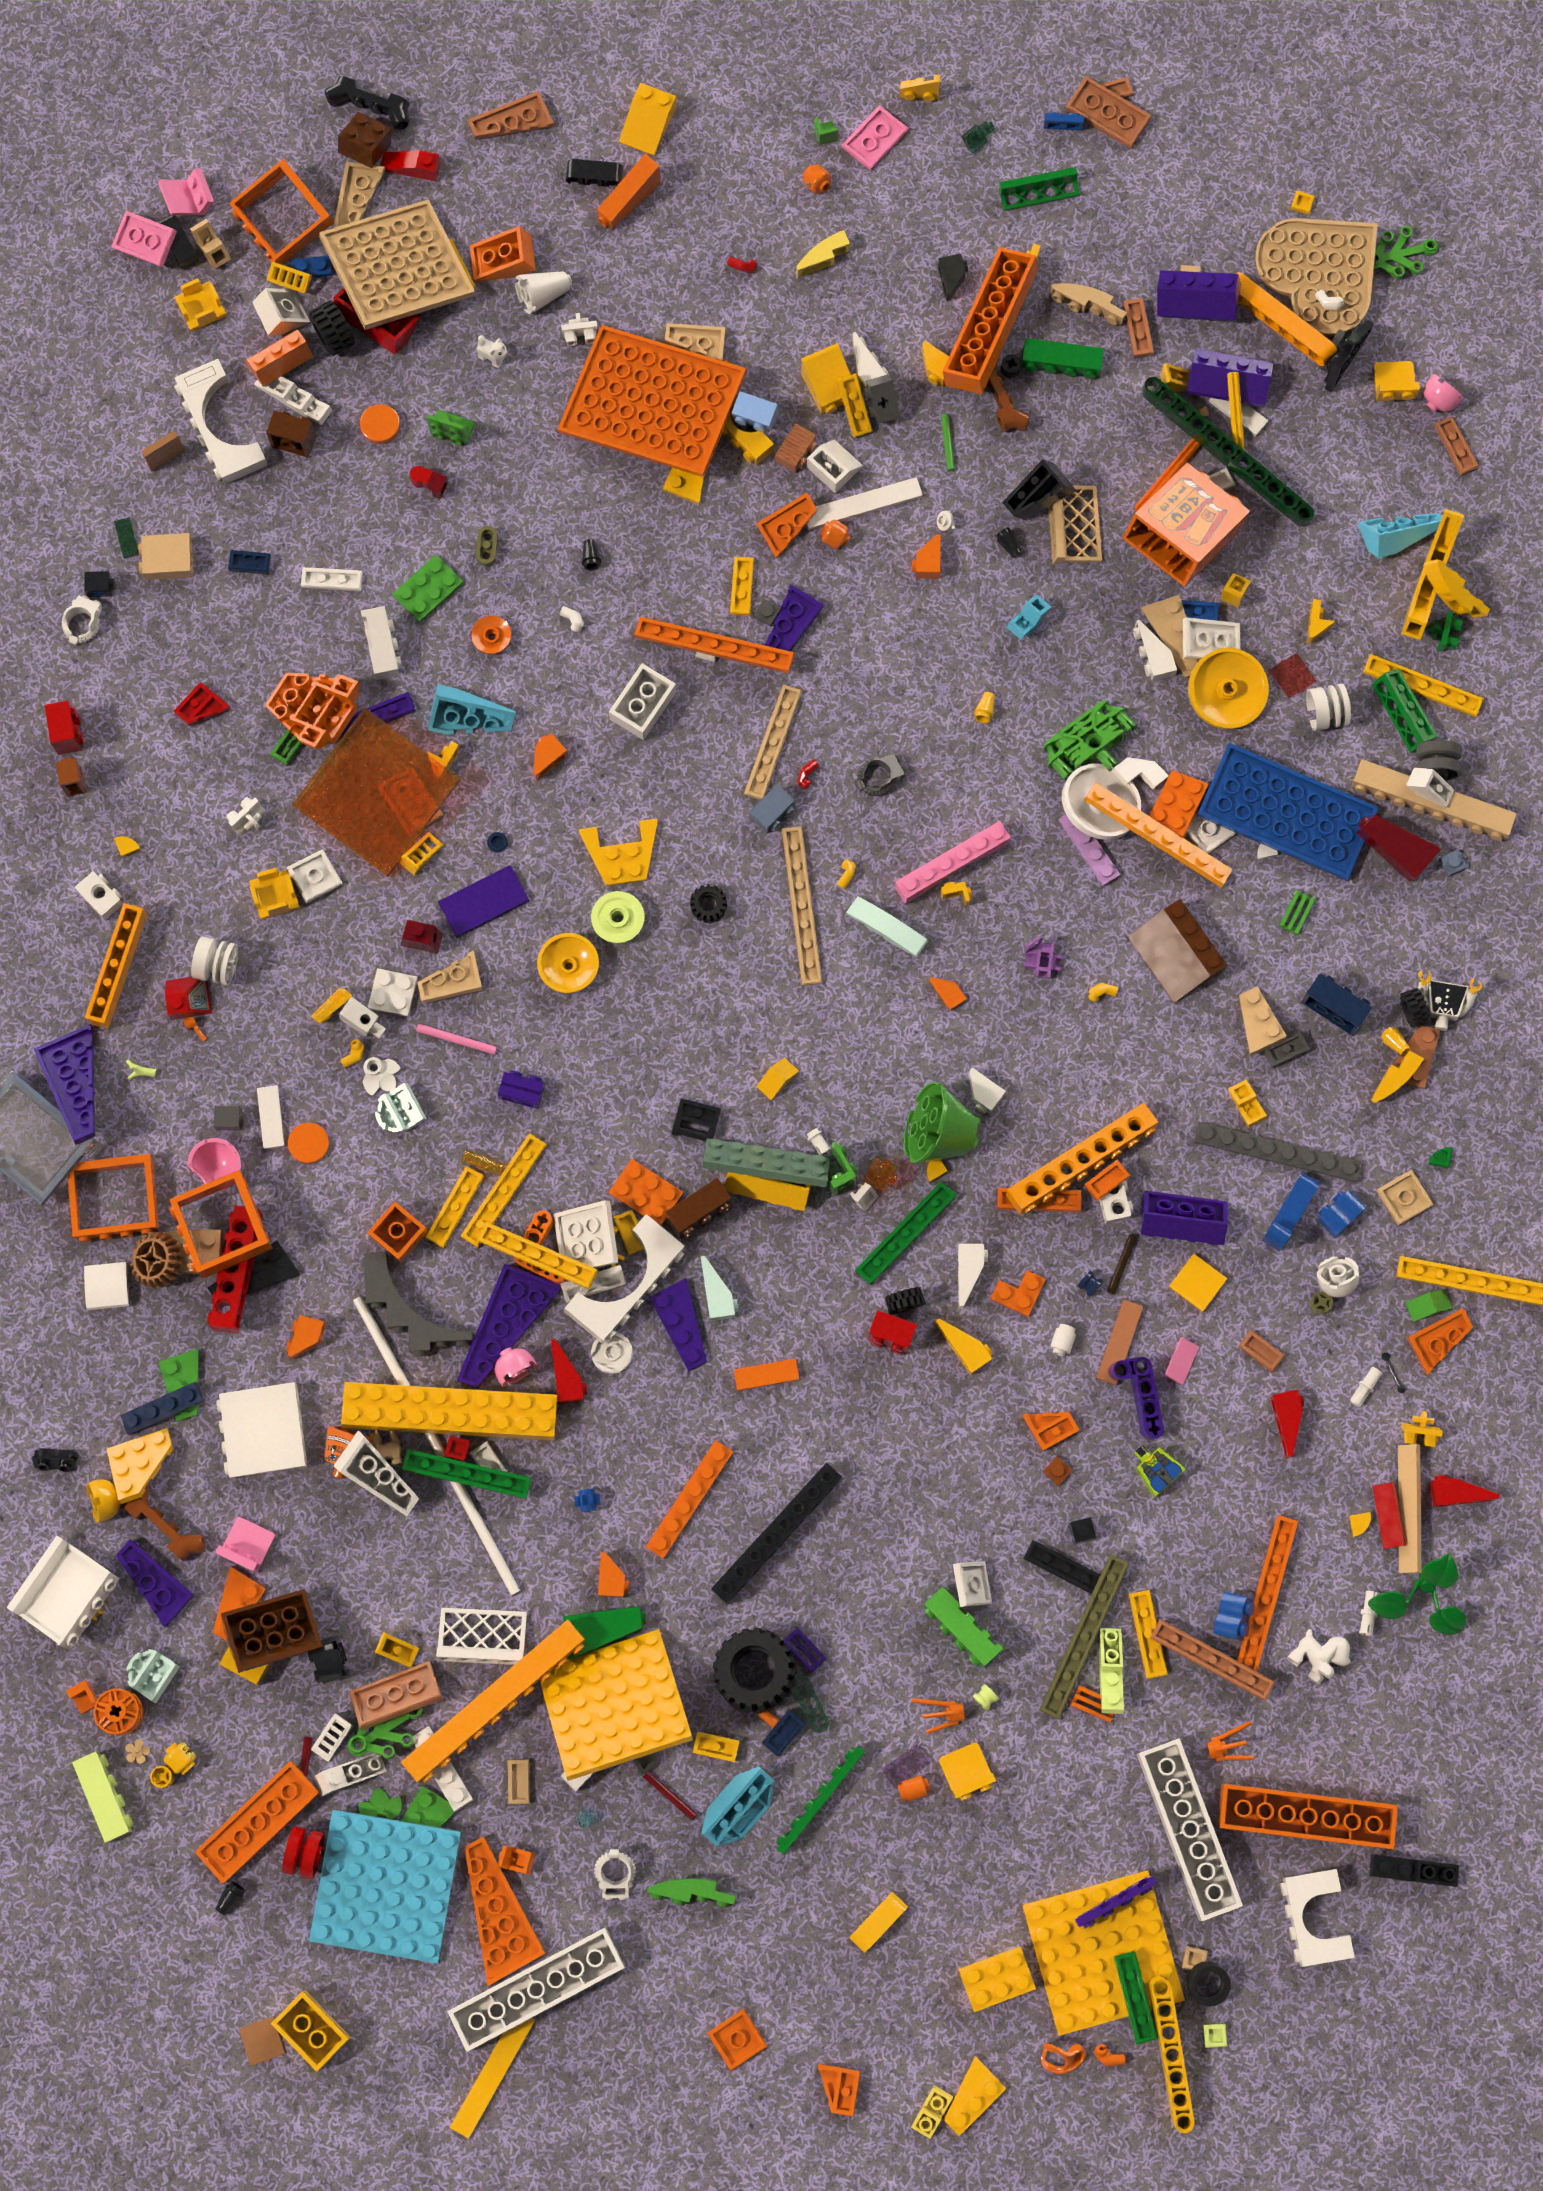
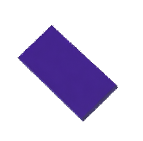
[438,865,529,938]

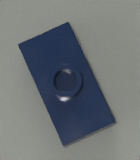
[228,550,271,575]
[762,1709,806,1757]

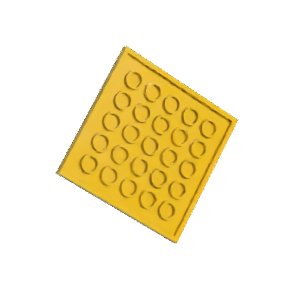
[540,1629,693,1781]
[1022,1870,1185,2036]

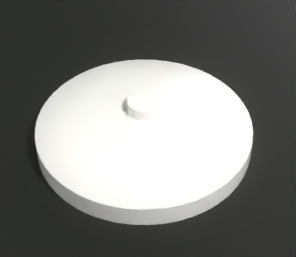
[1062,764,1141,840]

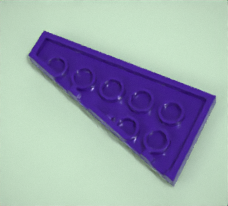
[34,1024,95,1145]
[457,1264,562,1389]

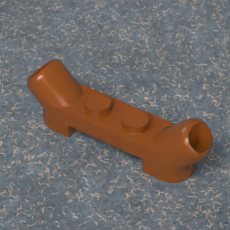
[987,358,1030,432]
[122,1485,205,1562]

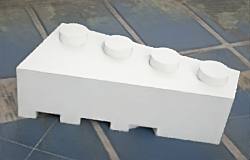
[334,1431,419,1516]

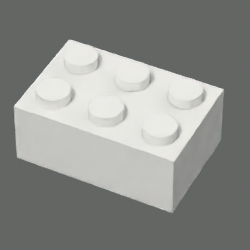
[609,663,677,740]

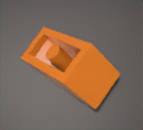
[912,534,941,579]
[533,733,568,781]
[598,1552,630,1598]

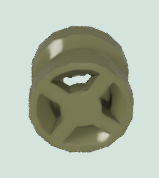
[1310,1292,1333,1315]

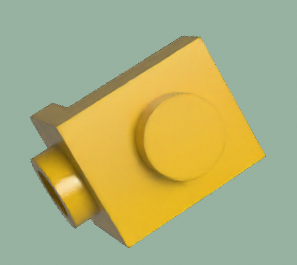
[940,882,973,906]

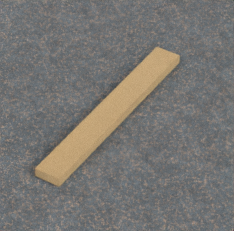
[782,826,822,986]

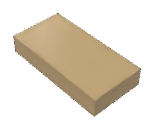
[508,1759,530,1804]

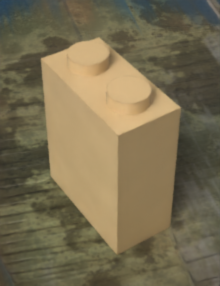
[138,533,193,580]

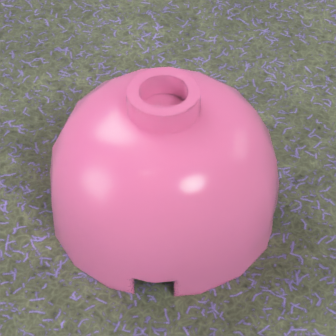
[1424,374,1464,412]
[495,1347,538,1387]

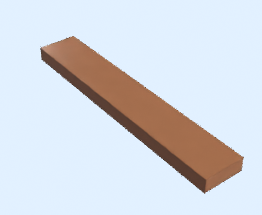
[1150,1619,1275,1701]

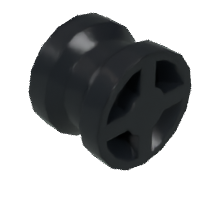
[1001,354,1021,378]

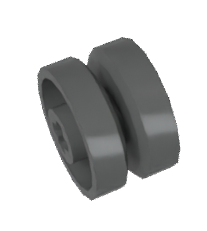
[1416,740,1462,781]

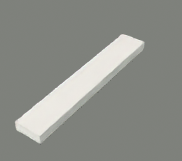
[807,477,923,530]

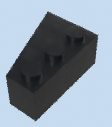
[1002,459,1077,520]

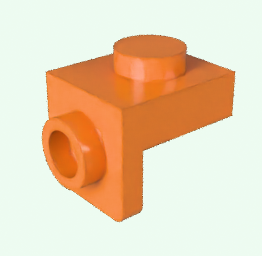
[498,1845,536,1875]

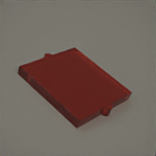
[1269,653,1316,698]

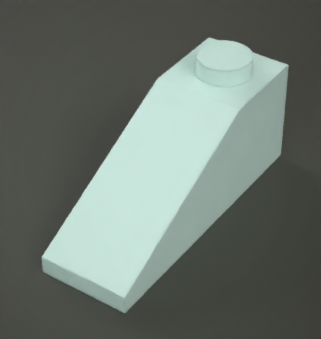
[701,1256,739,1321]

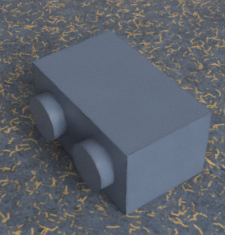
[749,784,795,833]

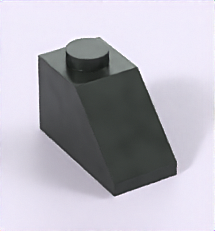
[938,254,968,301]

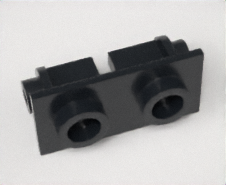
[32,1448,78,1472]

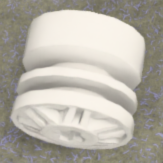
[1306,683,1351,731]
[191,936,238,986]

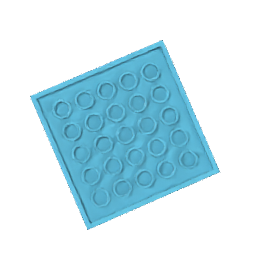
[309,1809,462,1964]

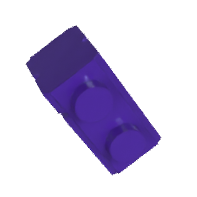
[498,1070,545,1109]

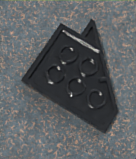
[1324,320,1374,392]

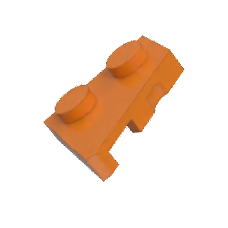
[1022,1412,1080,1452]

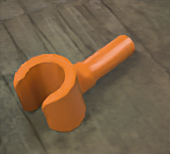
[183,1017,207,1042]

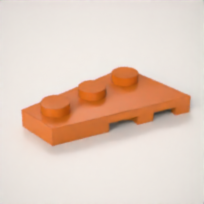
[756,493,818,558]
[1407,1308,1473,1375]

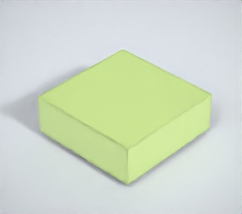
[1203,2023,1227,2048]

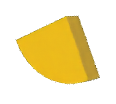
[114,836,141,857]
[927,1160,948,1182]
[1349,1512,1371,1537]

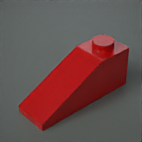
[381,150,441,181]
[551,1339,588,1404]
[1270,1390,1304,1459]
[1429,1475,1500,1508]

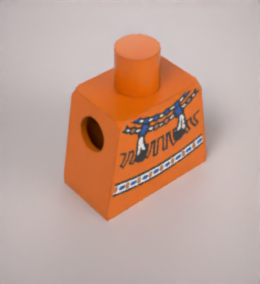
[325,1426,372,1479]

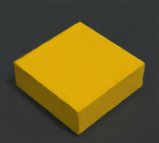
[1290,191,1315,215]

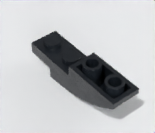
[1369,1854,1459,1887]

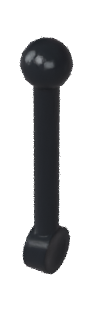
[1382,1352,1406,1393]

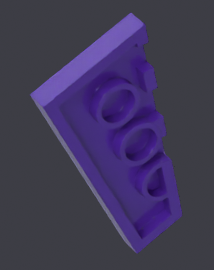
[116,1539,194,1628]
[1073,1876,1157,1929]

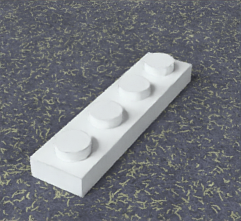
[412,1726,474,1812]

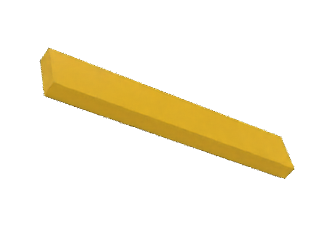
[1363,654,1484,717]
[460,1133,547,1248]
[477,1222,598,1290]
[450,2018,536,2139]

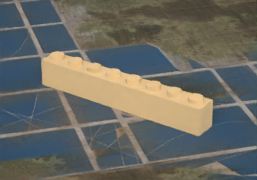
[1351,759,1517,841]

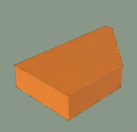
[928,977,967,1011]

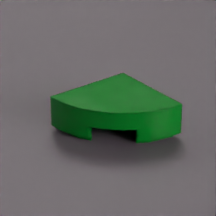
[1428,1147,1453,1169]

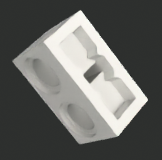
[1099,1181,1134,1224]

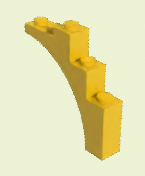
[1401,508,1464,640]

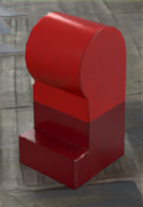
[410,466,449,499]

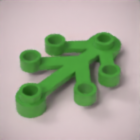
[1374,226,1438,279]
[348,1708,423,1760]

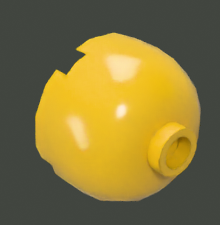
[86,1479,120,1523]

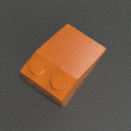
[470,226,536,282]

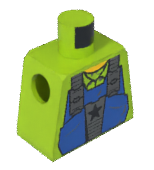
[1134,1445,1186,1498]

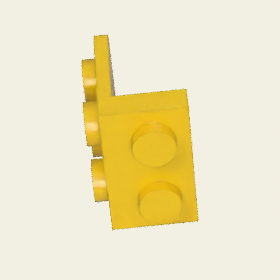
[1373,361,1420,401]
[939,1743,996,1801]

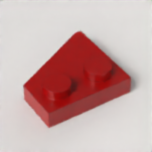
[174,682,230,726]

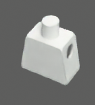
[339,997,386,1039]

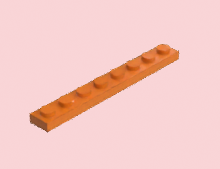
[634,617,795,674]
[1237,1515,1298,1672]

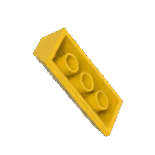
[724,1172,812,1211]

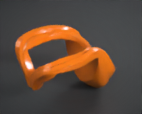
[1041,2042,1086,2074]

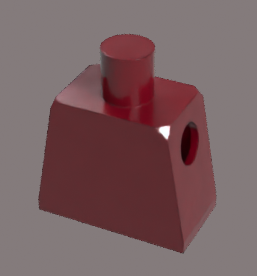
[400,920,443,954]

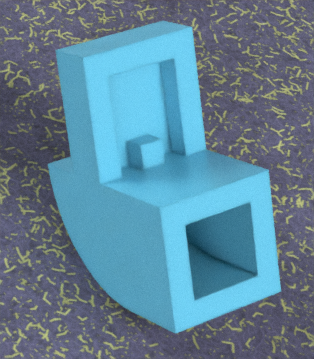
[1006,594,1052,640]

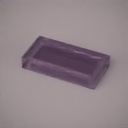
[881,1745,929,1787]

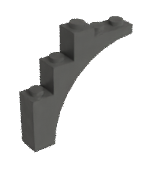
[365,1252,473,1357]

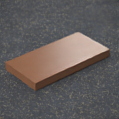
[1065,76,1152,149]
[349,1661,443,1730]

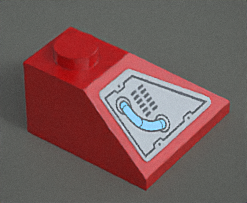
[165,976,212,1020]

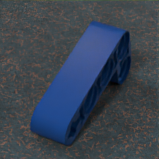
[1262,1173,1320,1252]

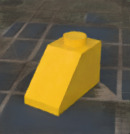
[922,341,949,387]

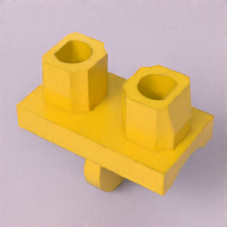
[1401,1411,1443,1447]

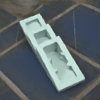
[846,897,928,957]

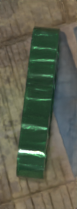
[792,1674,829,1733]

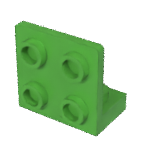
[427,410,475,445]
[830,1141,858,1196]

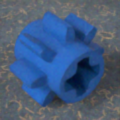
[574,1489,600,1512]

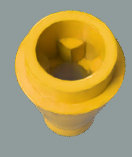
[974,692,995,723]
[1381,1026,1411,1057]

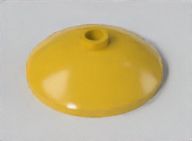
[537,933,599,994]

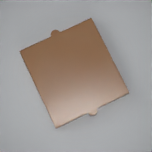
[239,2016,285,2066]

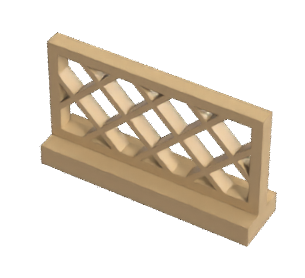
[1048,485,1102,564]

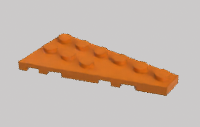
[464,1836,545,1986]

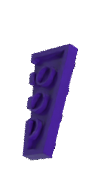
[765,584,824,652]
[649,1278,707,1372]

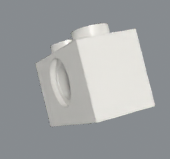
[75,871,123,920]

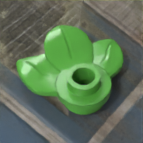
[359,1787,402,1819]

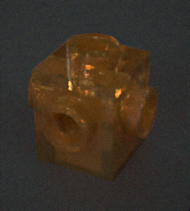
[863,1155,898,1192]

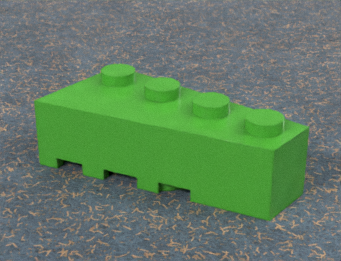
[924,1587,1003,1669]

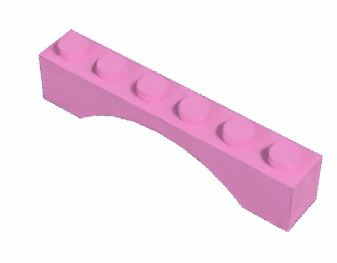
[895,821,1011,905]

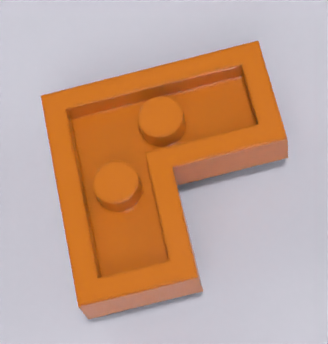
[990,1270,1046,1317]

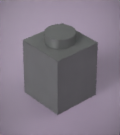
[214,1106,246,1131]

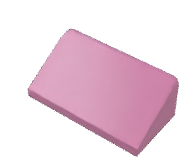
[1164,1337,1199,1385]

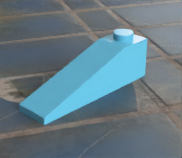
[1358,513,1442,559]

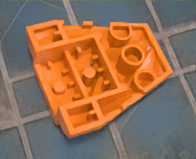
[265,673,360,749]

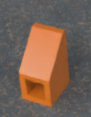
[286,1315,326,1359]

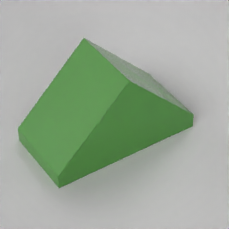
[1406,1289,1453,1322]

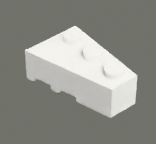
[361,606,402,680]

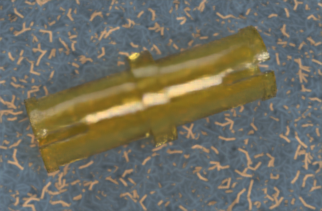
[462,1149,505,1176]

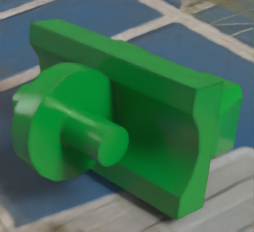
[1427,611,1463,652]

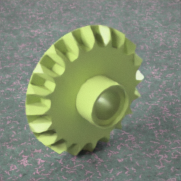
[591,891,645,944]

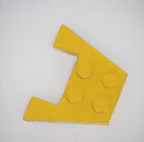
[579,819,658,886]

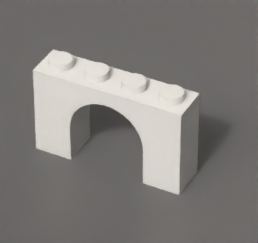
[1280,1869,1355,1967]

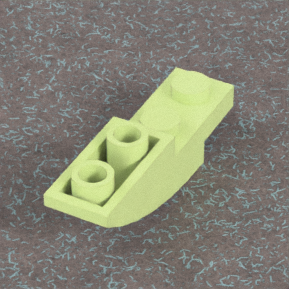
[1099,1628,1124,1714]

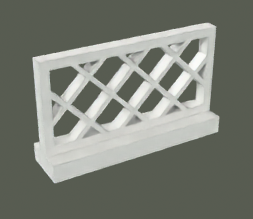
[436,1608,527,1665]

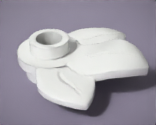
[363,1057,400,1095]

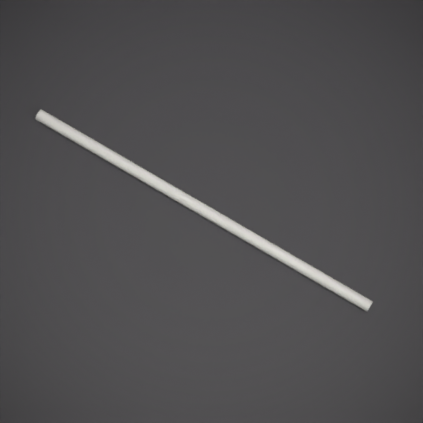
[353,1296,521,1596]

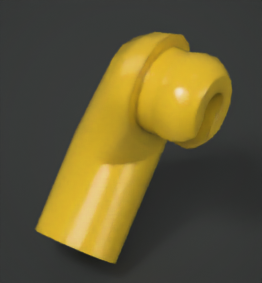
[837,859,856,889]
[340,1039,364,1068]

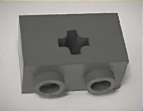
[864,374,900,424]

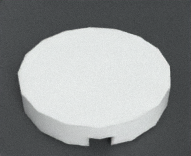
[591,1333,633,1374]

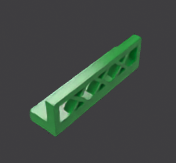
[999,167,1080,211]
[1372,668,1438,753]

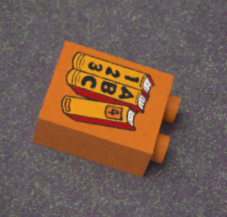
[1122,463,1250,587]

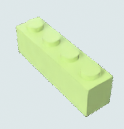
[72,1751,134,1843]

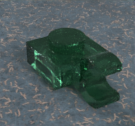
[961,121,995,153]

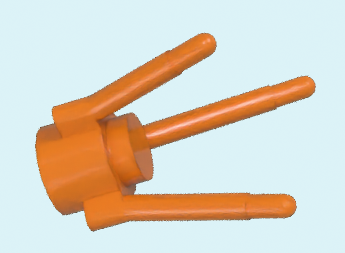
[912,1698,965,1734]
[1207,1721,1255,1762]

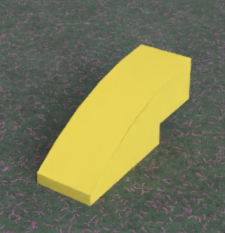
[796,230,850,278]

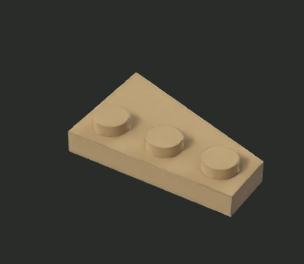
[417,950,483,1004]
[1239,987,1287,1057]

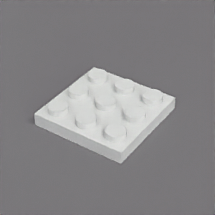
[554,1200,618,1268]

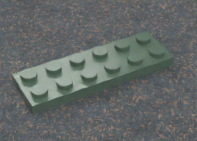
[702,1138,830,1187]

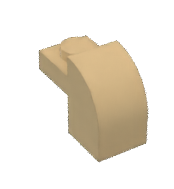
[190,219,231,269]

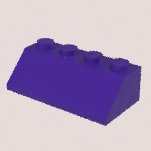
[1157,270,1241,321]
[1186,348,1273,408]
[1141,1191,1228,1245]

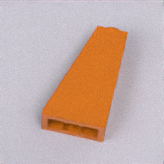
[597,153,661,230]

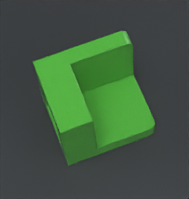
[814,118,838,145]

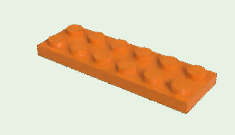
[195,1761,320,1884]

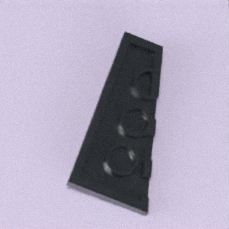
[207,1240,301,1295]

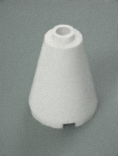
[515,271,572,314]

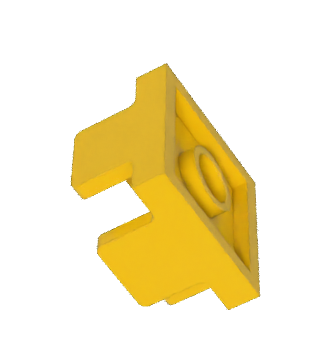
[174,278,227,332]
[249,868,300,920]

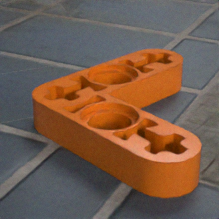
[514,1210,567,1285]

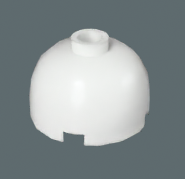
[1317,1257,1359,1298]

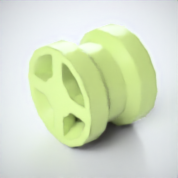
[972,1684,999,1711]

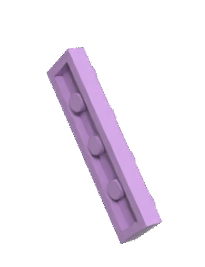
[1058,815,1120,886]

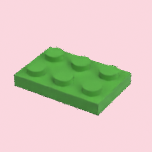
[392,555,464,623]

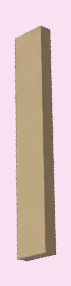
[744,684,802,800]
[1398,1444,1422,1574]

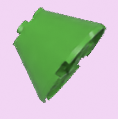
[904,1082,980,1164]

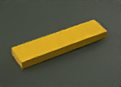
[425,1166,485,1248]
[1128,1590,1168,1679]

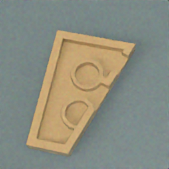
[665,323,725,361]

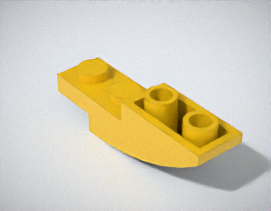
[1423,559,1490,618]

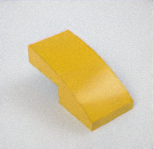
[1228,1080,1267,1128]

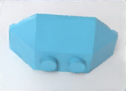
[701,1767,774,1847]

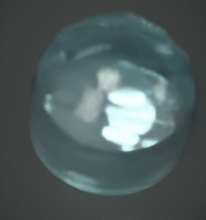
[576,1809,595,1828]

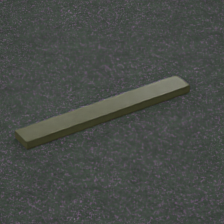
[1039,1554,1130,1720]

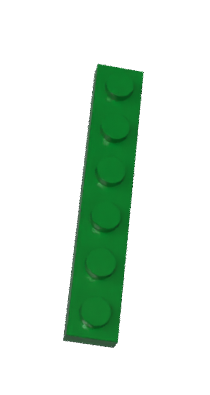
[855,1181,956,1285]
[402,1449,532,1499]
[776,1746,865,1855]

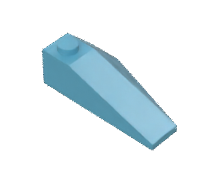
[428,684,516,735]

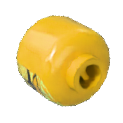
[164,1742,196,1775]

